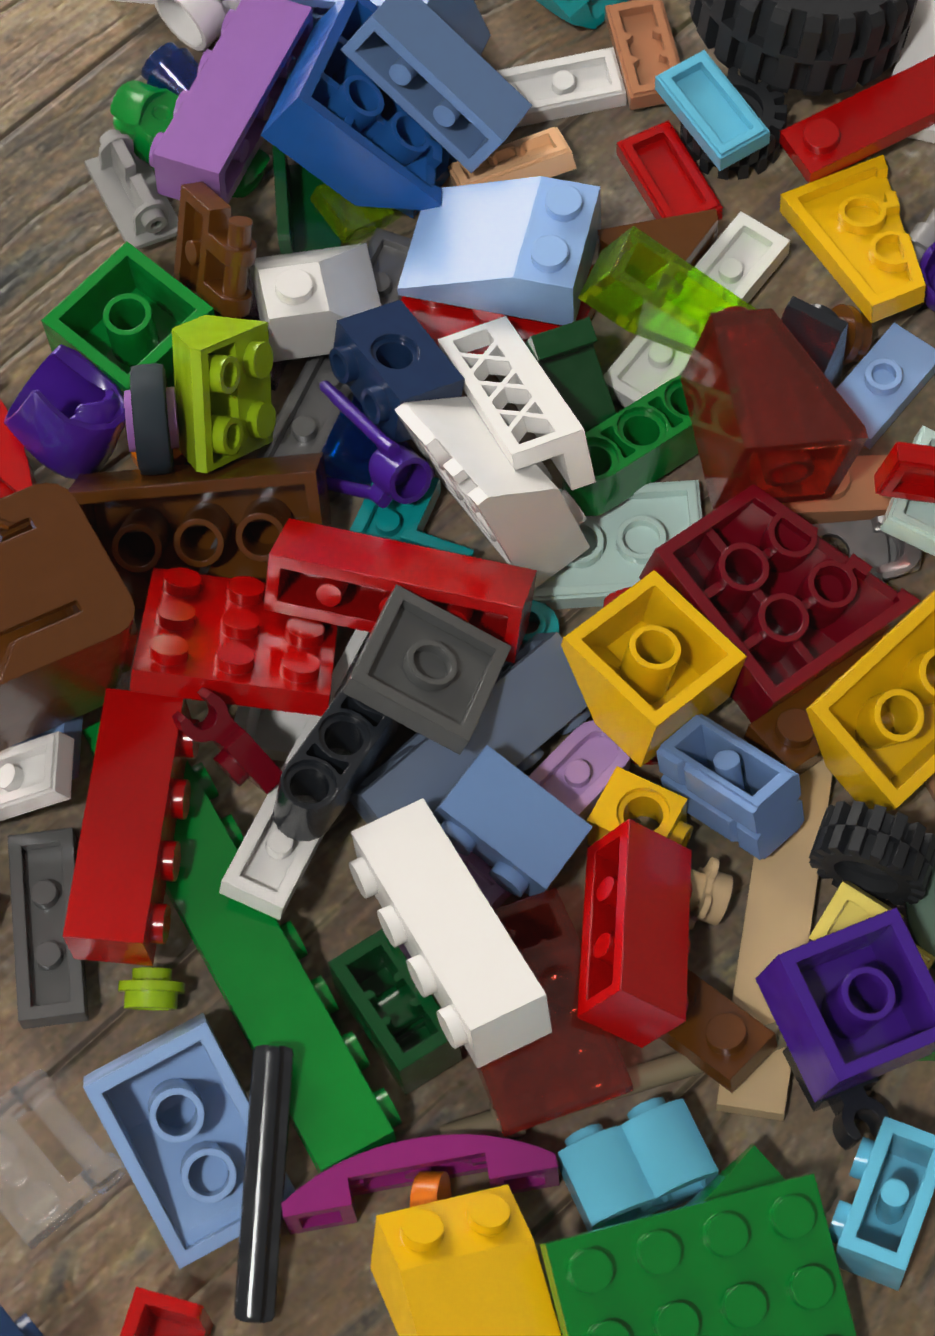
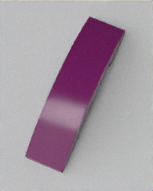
[281,1134,559,1235]

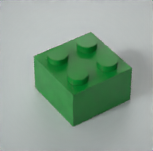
[41,241,215,396]

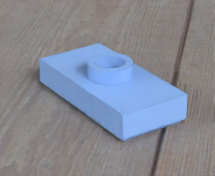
[820,322,935,449]

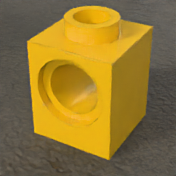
[587,766,693,847]

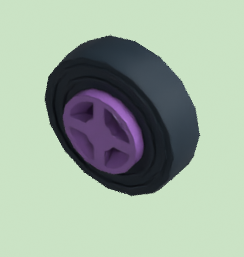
[124,363,180,475]

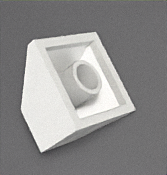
[249,243,381,362]

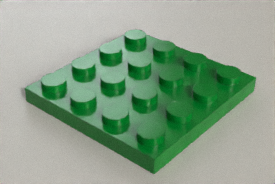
[540,1174,857,1336]

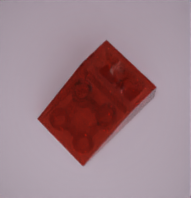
[473,888,633,1137]

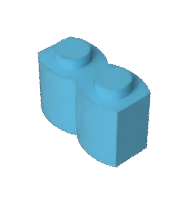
[558,1097,719,1232]

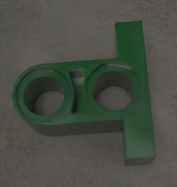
[525,317,616,433]

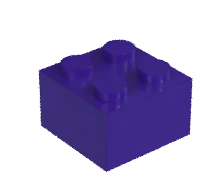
[755,907,935,1103]

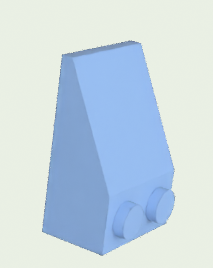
[397,176,601,326]
[83,1013,296,1269]

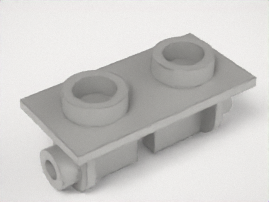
[84,129,178,249]

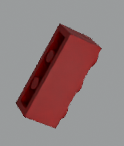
[577,819,693,1048]

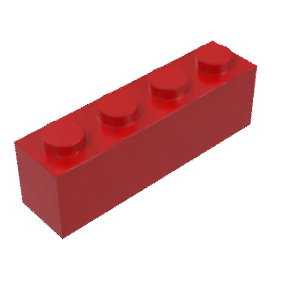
[264,518,537,663]
[63,688,200,966]

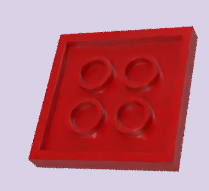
[130,567,338,716]

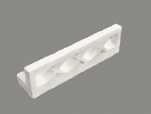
[438,316,596,490]

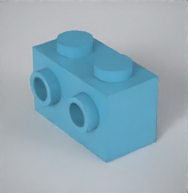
[829,1116,935,1291]

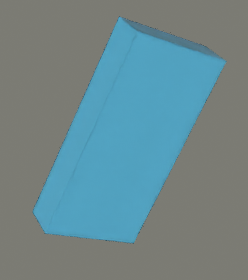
[655,50,770,171]

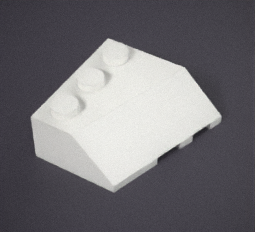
[394,396,591,589]

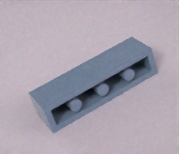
[349,632,591,824]

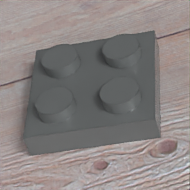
[342,584,512,755]

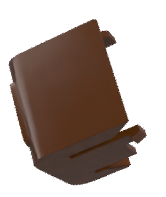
[0,482,138,751]

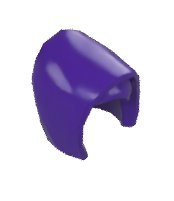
[4,344,126,480]

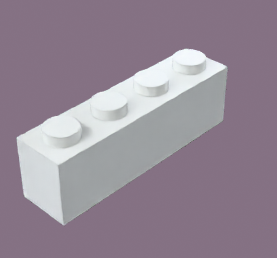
[348,798,552,1068]

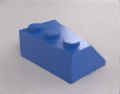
[260,0,442,210]

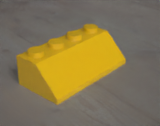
[806,590,935,811]

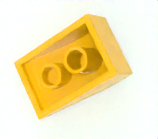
[370,1184,561,1336]

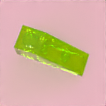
[578,226,779,379]

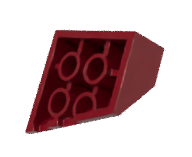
[639,484,921,723]

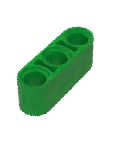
[561,375,717,516]

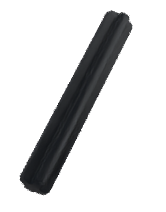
[234,1045,294,1323]

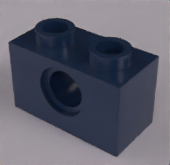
[329,300,465,444]

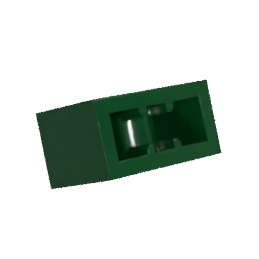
[328,928,462,1095]

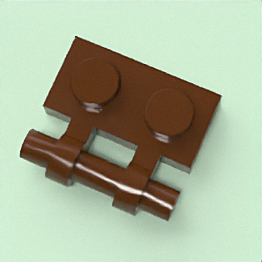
[174,181,257,319]

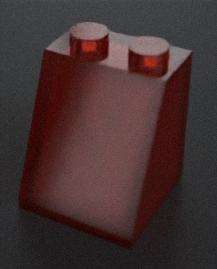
[680,306,868,509]

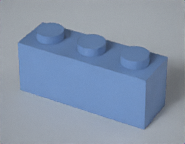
[341,0,533,173]

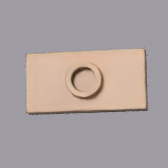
[448,127,577,186]

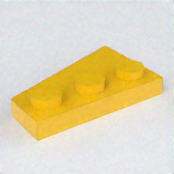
[780,154,926,323]

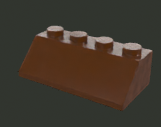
[68,452,331,609]

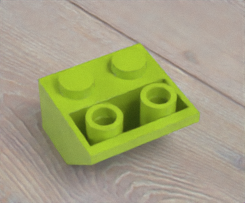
[171,315,276,473]

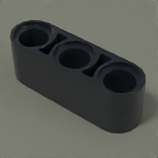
[273,682,400,841]

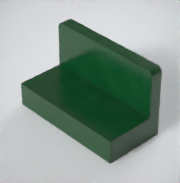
[272,145,342,254]

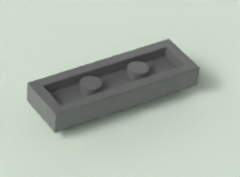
[7,827,89,1029]

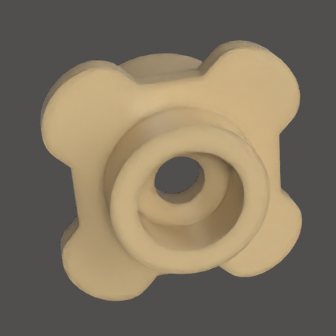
[689,857,733,930]

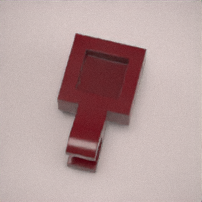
[172,687,282,794]

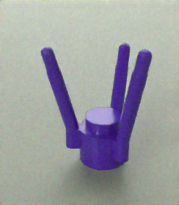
[319,380,435,508]

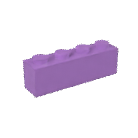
[149,0,313,204]

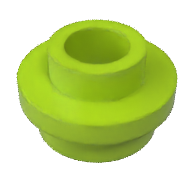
[118,967,185,1011]

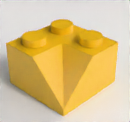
[561,570,747,767]

